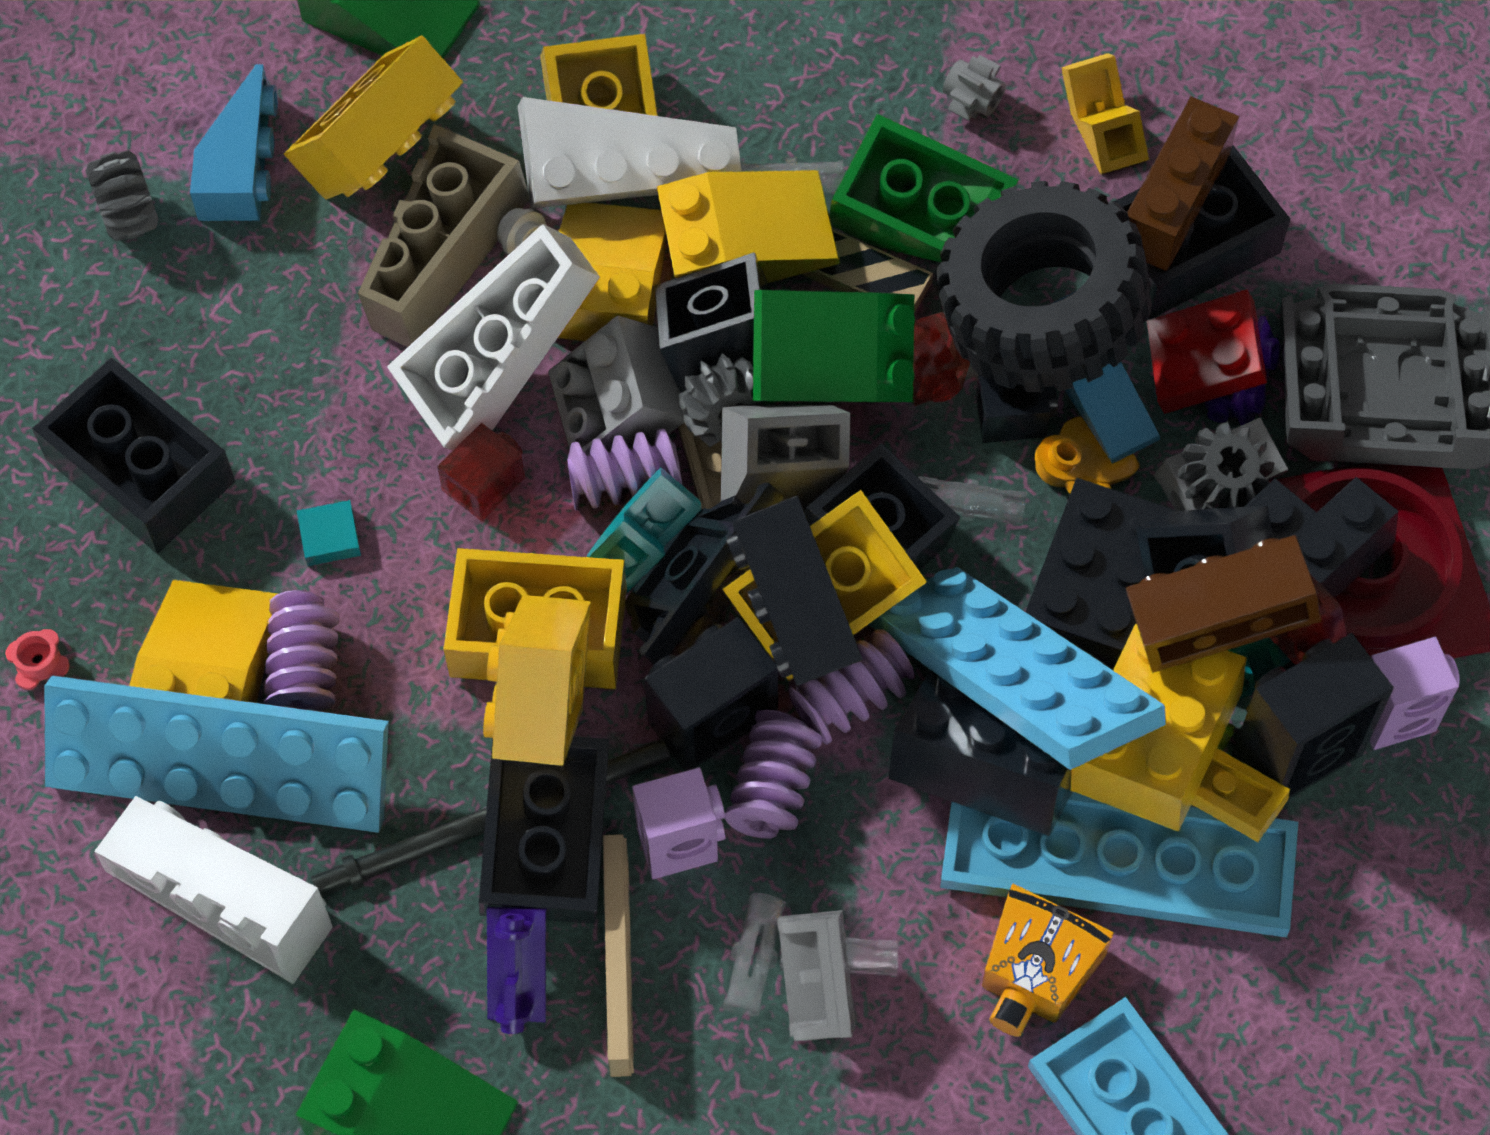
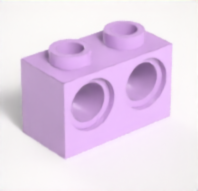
[1370,637,1460,750]

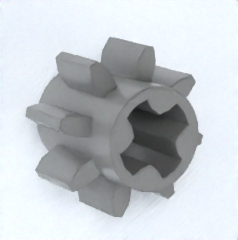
[943,55,1006,121]

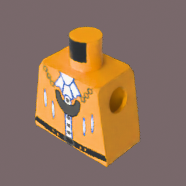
[982,883,1114,1037]

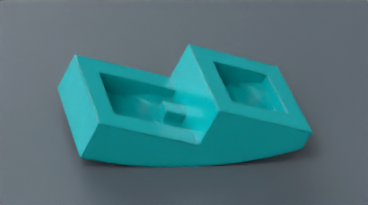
[587,467,702,593]

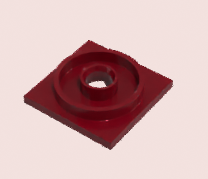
[1268,463,1490,658]

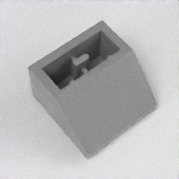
[548,315,684,456]
[721,402,850,512]

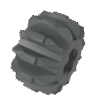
[86,150,158,241]
[678,354,773,447]
[1178,422,1275,509]

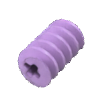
[567,429,682,511]
[264,590,339,711]
[788,629,914,745]
[725,710,823,839]

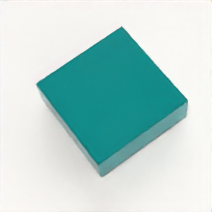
[296,500,361,566]

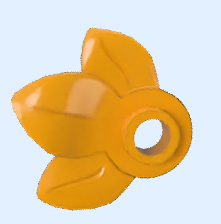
[1035,416,1140,493]

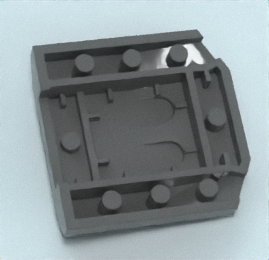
[1280,283,1490,469]

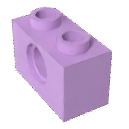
[632,767,726,880]

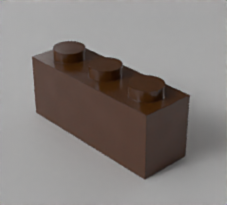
[1127,96,1239,271]
[1125,535,1322,673]

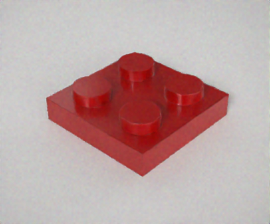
[1147,289,1267,414]

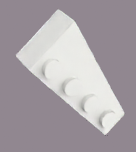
[518,97,742,209]
[387,224,600,457]
[94,796,333,984]

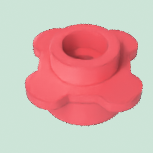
[5,629,70,690]

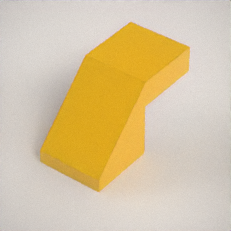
[1061,53,1149,174]

